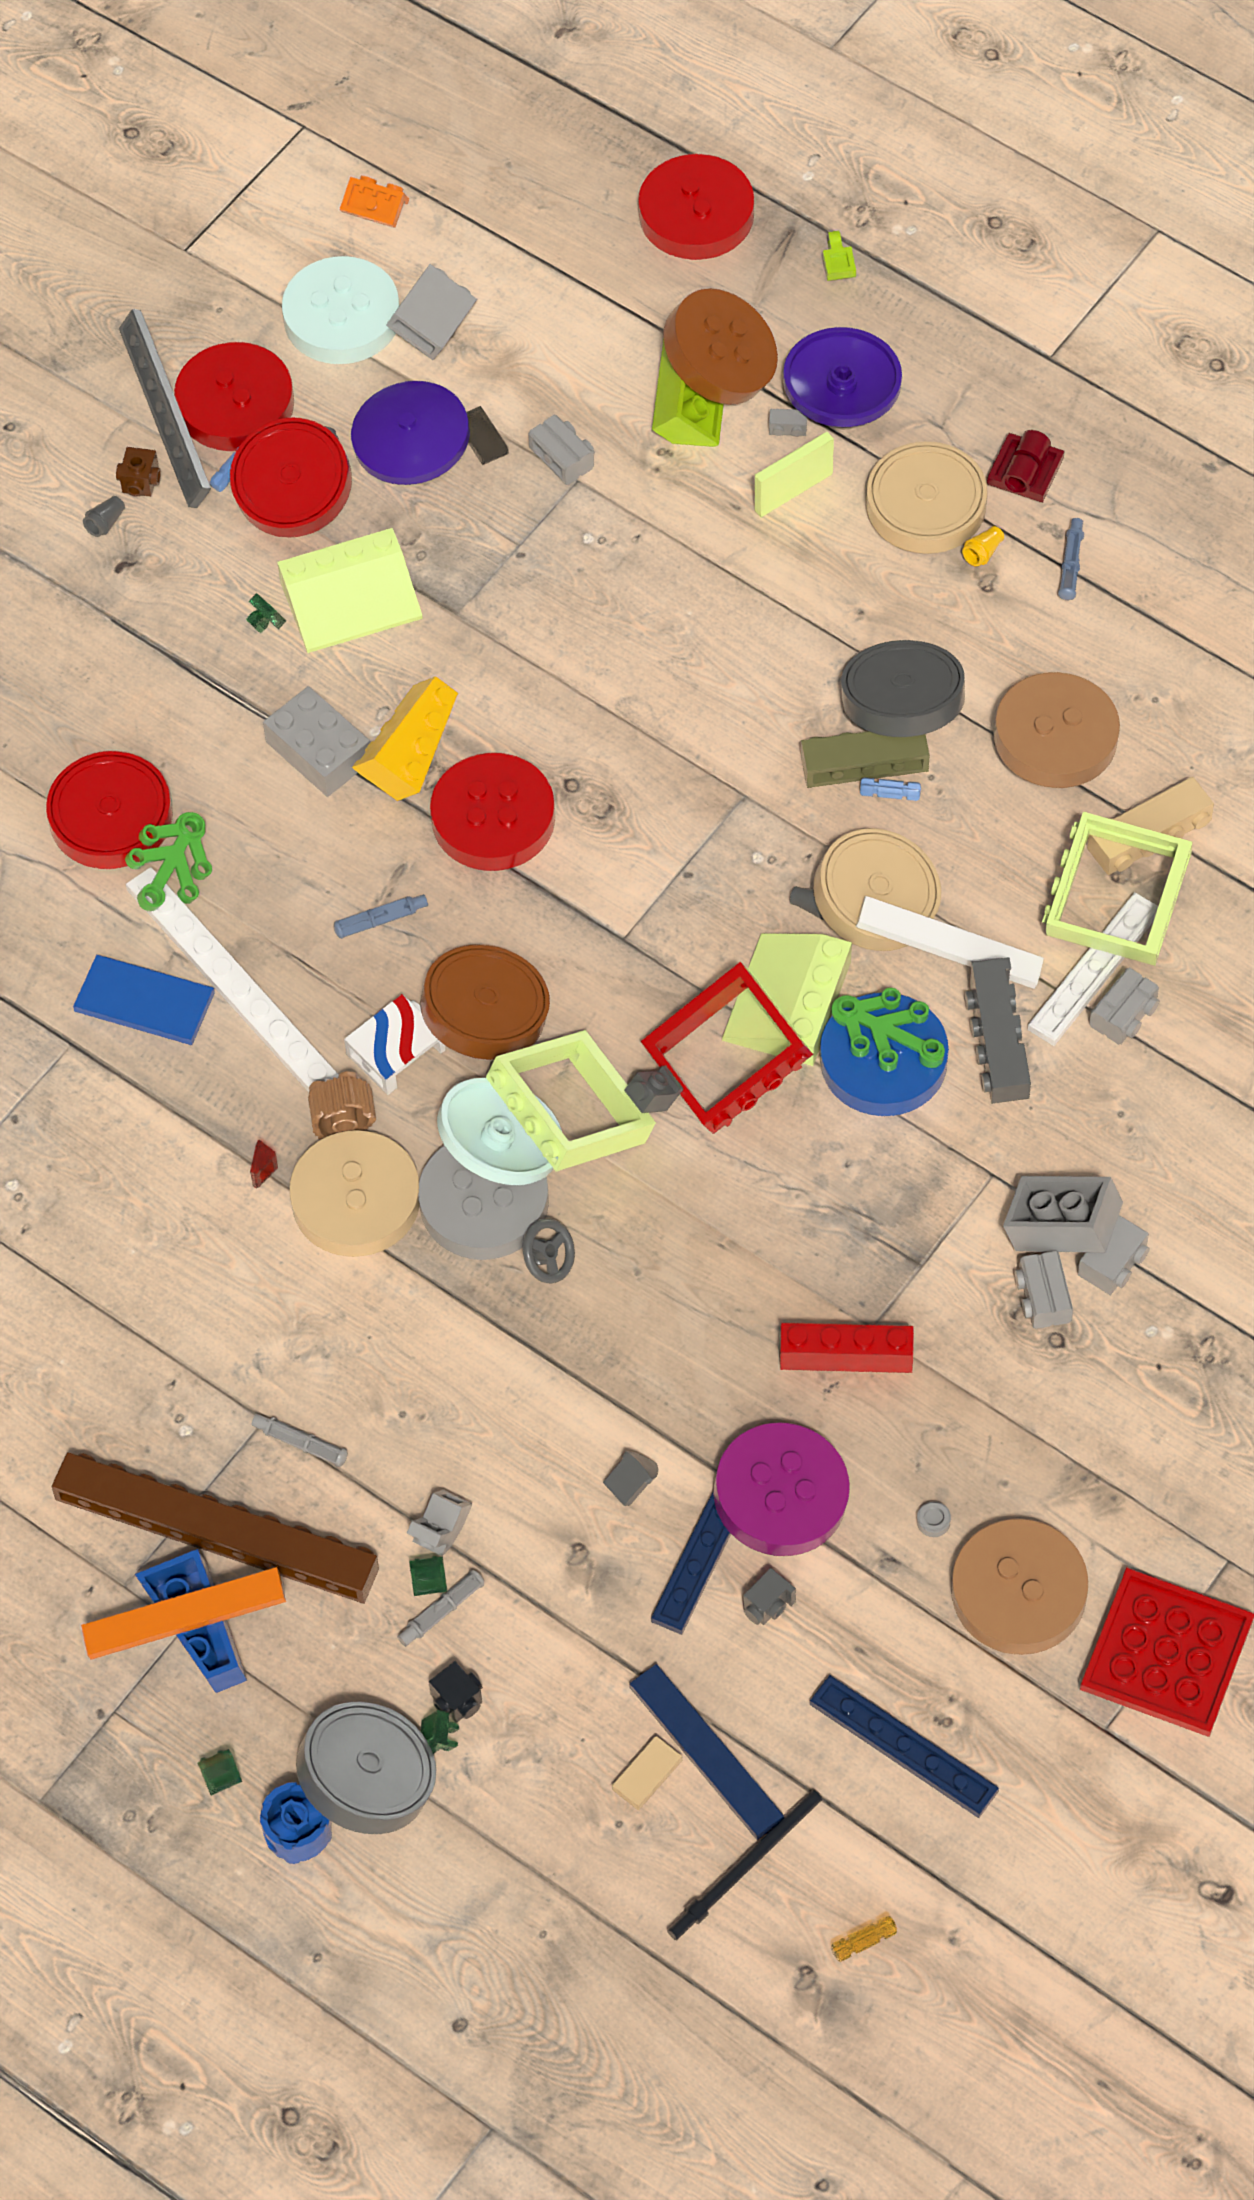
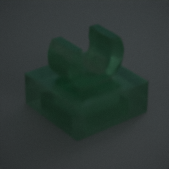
[246,593,286,634]
[409,1556,447,1596]
[421,1710,459,1754]
[197,1749,242,1796]

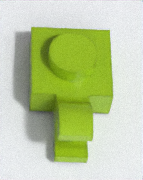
[823,231,856,281]

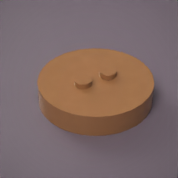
[994,672,1120,788]
[952,1519,1089,1655]

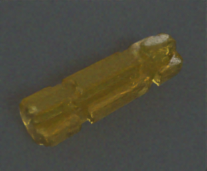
[831,1916,897,1962]

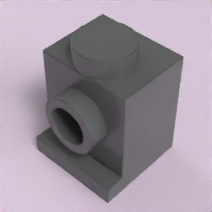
[624,1066,683,1113]
[743,1568,796,1626]

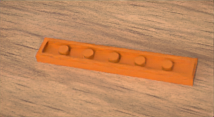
[81,1567,286,1660]

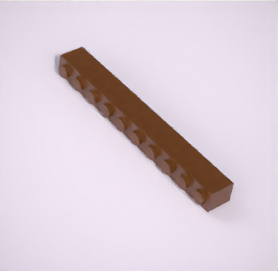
[51,1452,379,1604]

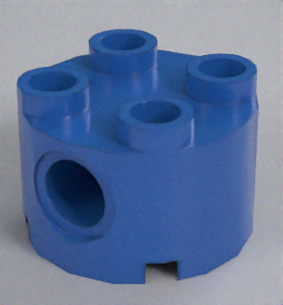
[260,1782,332,1864]

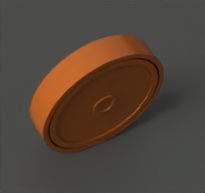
[664,288,778,405]
[420,945,550,1060]

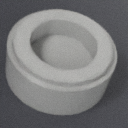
[917,1502,951,1537]

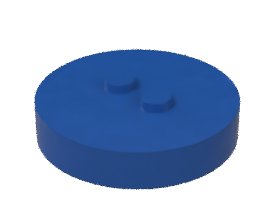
[820,993,949,1116]

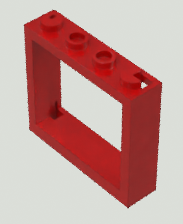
[641,962,814,1134]

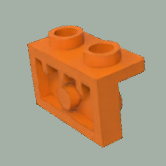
[340,175,409,228]

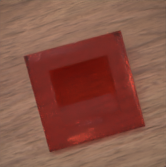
[250,1140,278,1189]

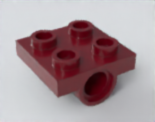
[987,430,1065,503]

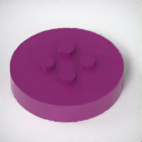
[714,1423,850,1556]

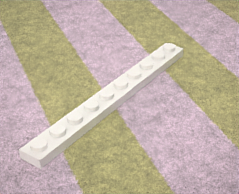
[126,867,339,1092]

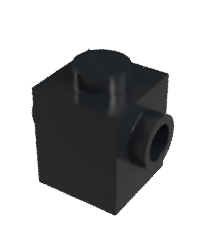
[428,1661,483,1723]

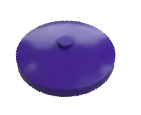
[783,327,902,427]
[351,381,470,485]

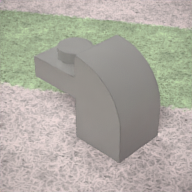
[407,1490,472,1556]

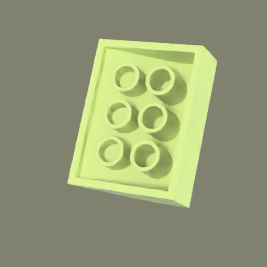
[277,528,423,653]
[722,933,852,1066]

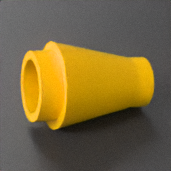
[962,526,1004,567]

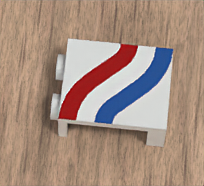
[344,994,445,1095]

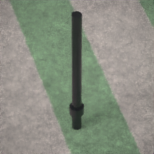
[667,1790,822,1941]

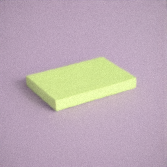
[755,432,834,517]

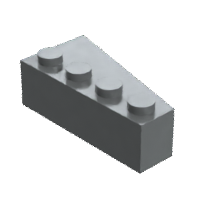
[965,957,1031,1104]

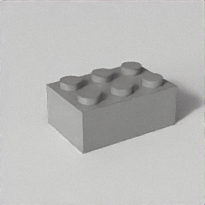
[263,686,371,797]
[1003,1176,1123,1253]

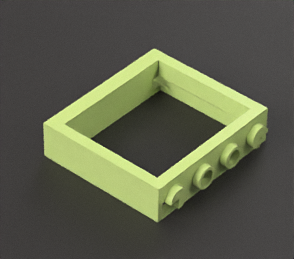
[1042,812,1192,966]
[486,1030,656,1172]

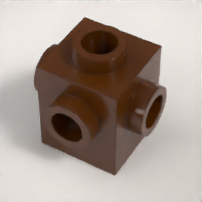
[116,447,161,497]

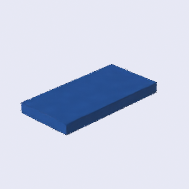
[73,954,215,1045]

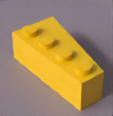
[352,676,458,801]

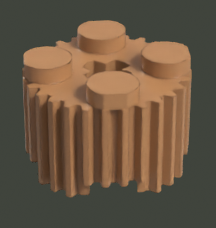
[308,1071,376,1139]

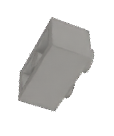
[769,409,807,437]

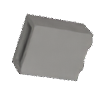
[386,264,477,360]

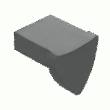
[603,1451,659,1506]

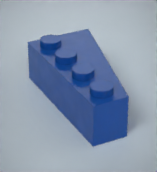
[135,1549,247,1693]

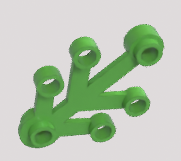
[125,812,212,911]
[832,988,945,1071]

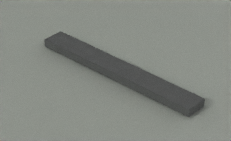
[119,309,211,508]

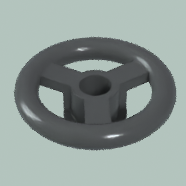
[523,1219,575,1284]

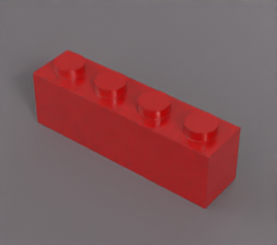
[780,1323,914,1373]

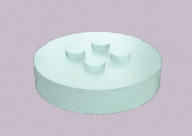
[282,256,399,364]

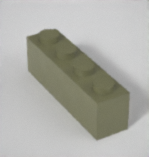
[801,731,930,788]

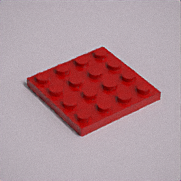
[1080,1567,1254,1737]

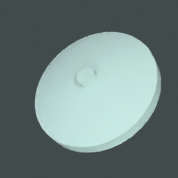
[437,1078,562,1185]

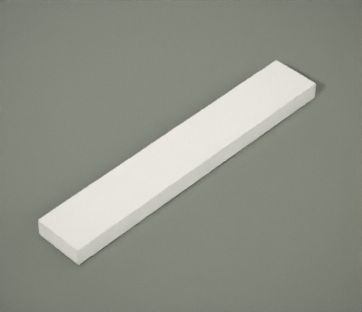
[1028,892,1158,1046]
[856,896,1044,989]

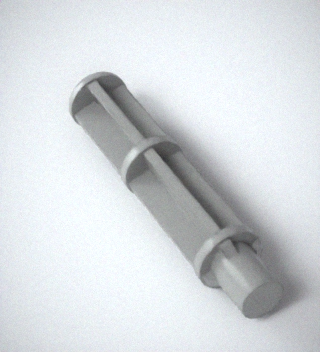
[252,1414,348,1467]
[397,1570,484,1647]

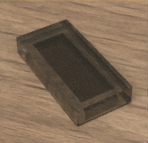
[466,406,509,465]

